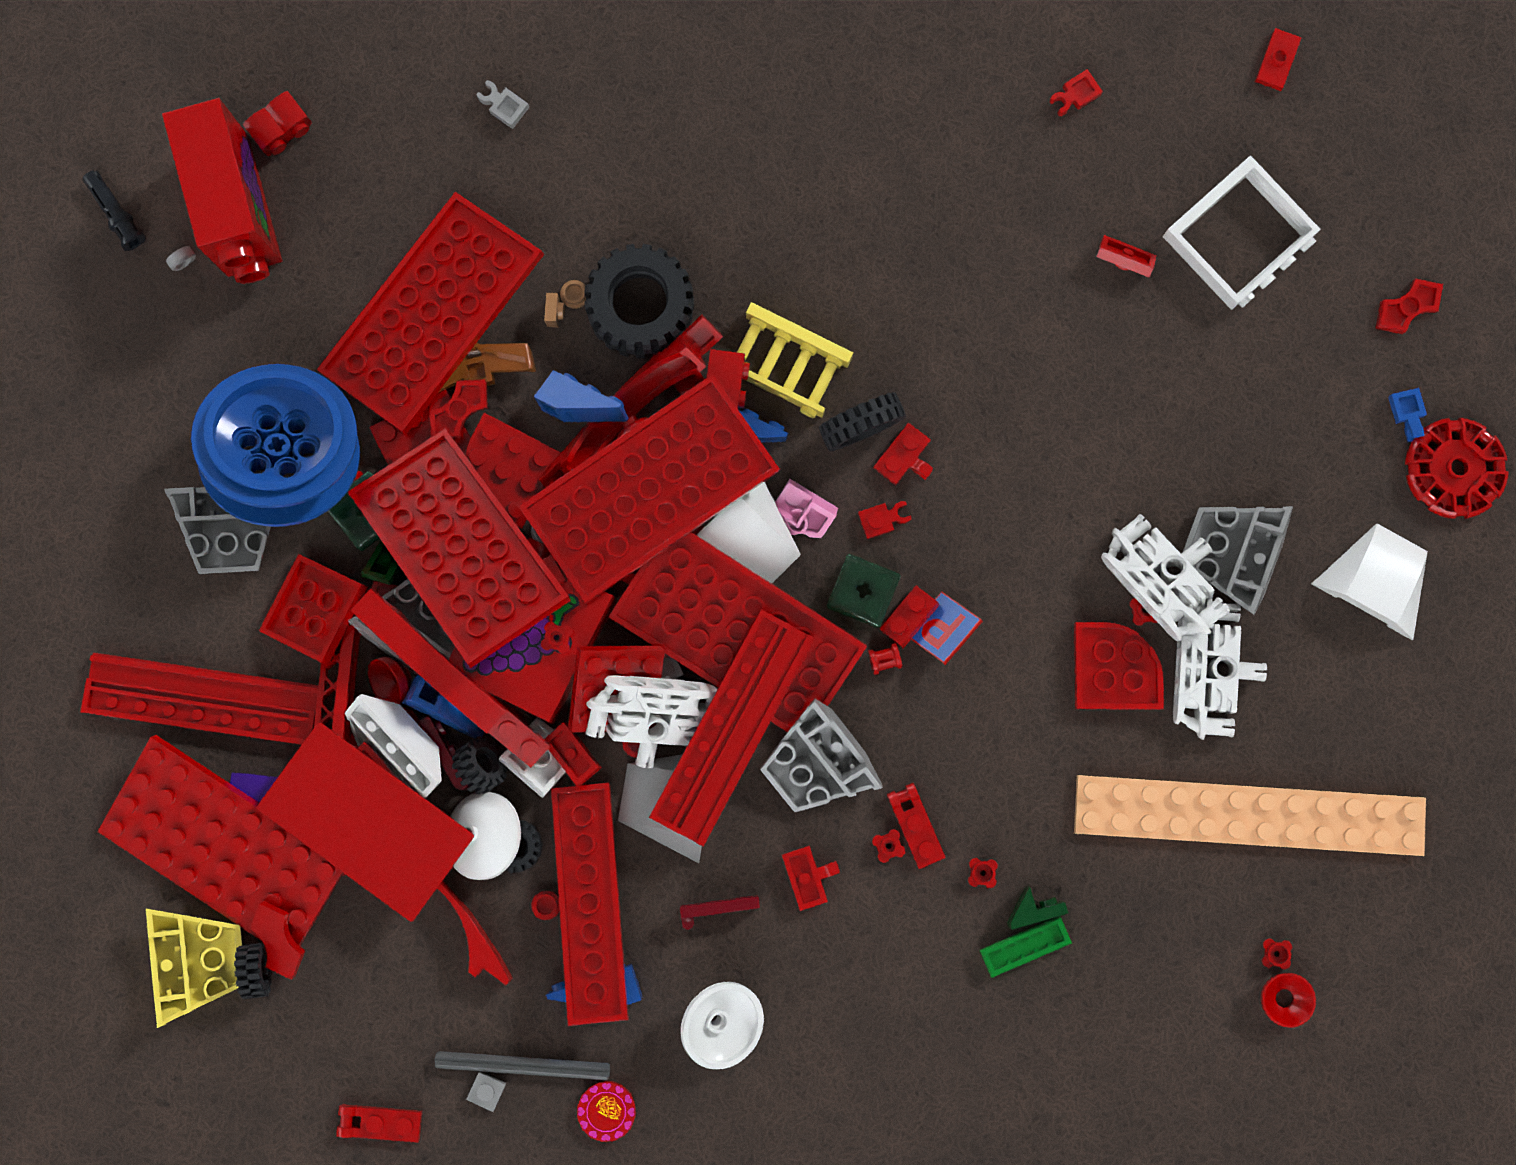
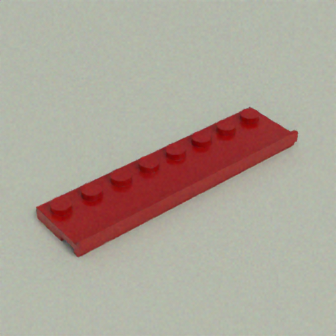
[649,609,815,847]
[80,652,319,745]

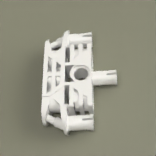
[1101,514,1230,641]
[1173,598,1267,740]
[586,675,717,768]

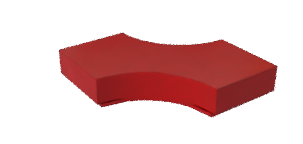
[1376,278,1443,334]
[429,379,488,439]
[249,901,305,980]

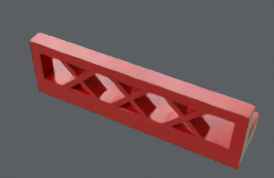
[314,625,361,742]

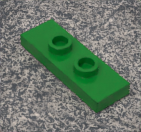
[979,916,1072,978]

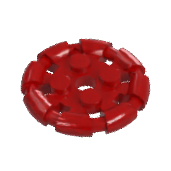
[1405,418,1509,519]

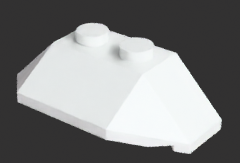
[344,694,442,798]

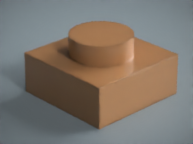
[544,293,565,328]

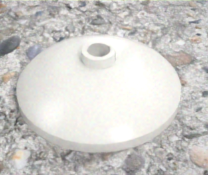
[450,792,521,880]
[681,982,764,1069]

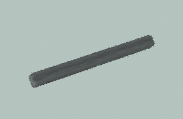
[435,1051,610,1080]

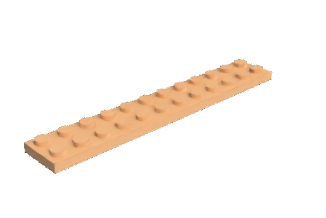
[1074,775,1426,856]

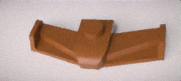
[438,343,536,393]

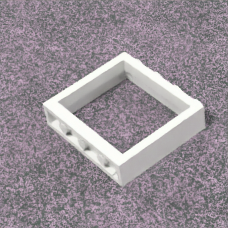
[1162,155,1321,310]

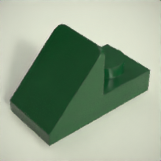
[362,541,401,585]
[1007,886,1068,930]

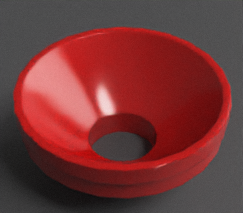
[368,656,412,705]
[1261,973,1316,1028]

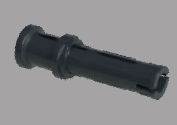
[82,170,146,251]

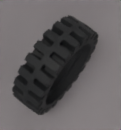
[818,392,906,452]

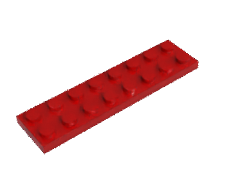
[551,783,629,1026]

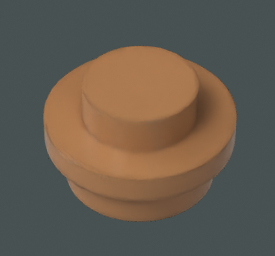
[560,280,586,309]

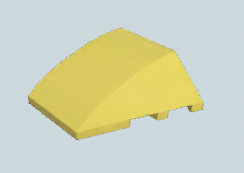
[146,909,242,1028]

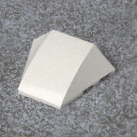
[697,482,801,583]
[1311,524,1428,640]

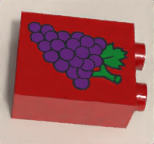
[162,98,283,284]
[449,538,616,724]

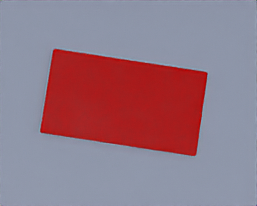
[257,722,474,922]

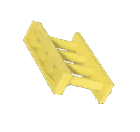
[737,302,853,418]

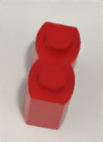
[242,91,312,156]

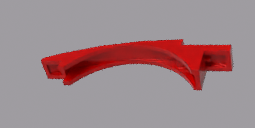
[539,315,723,487]
[351,588,550,768]
[343,874,513,985]

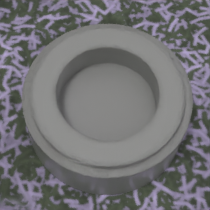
[166,246,196,271]

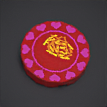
[577,1081,636,1142]

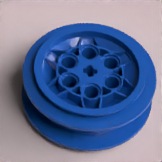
[191,364,360,527]

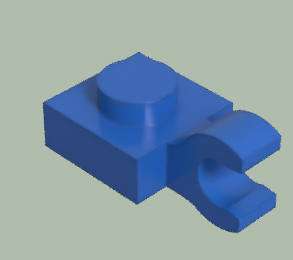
[1388,388,1427,442]

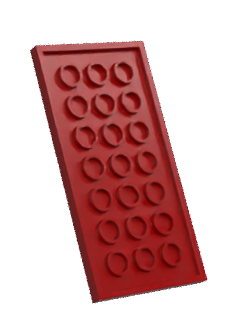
[317,192,544,435]
[518,374,780,604]
[348,429,571,668]
[609,532,867,732]
[98,735,344,946]

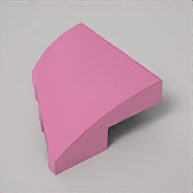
[775,479,838,538]

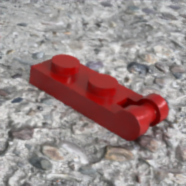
[886,783,946,869]
[336,1104,422,1143]

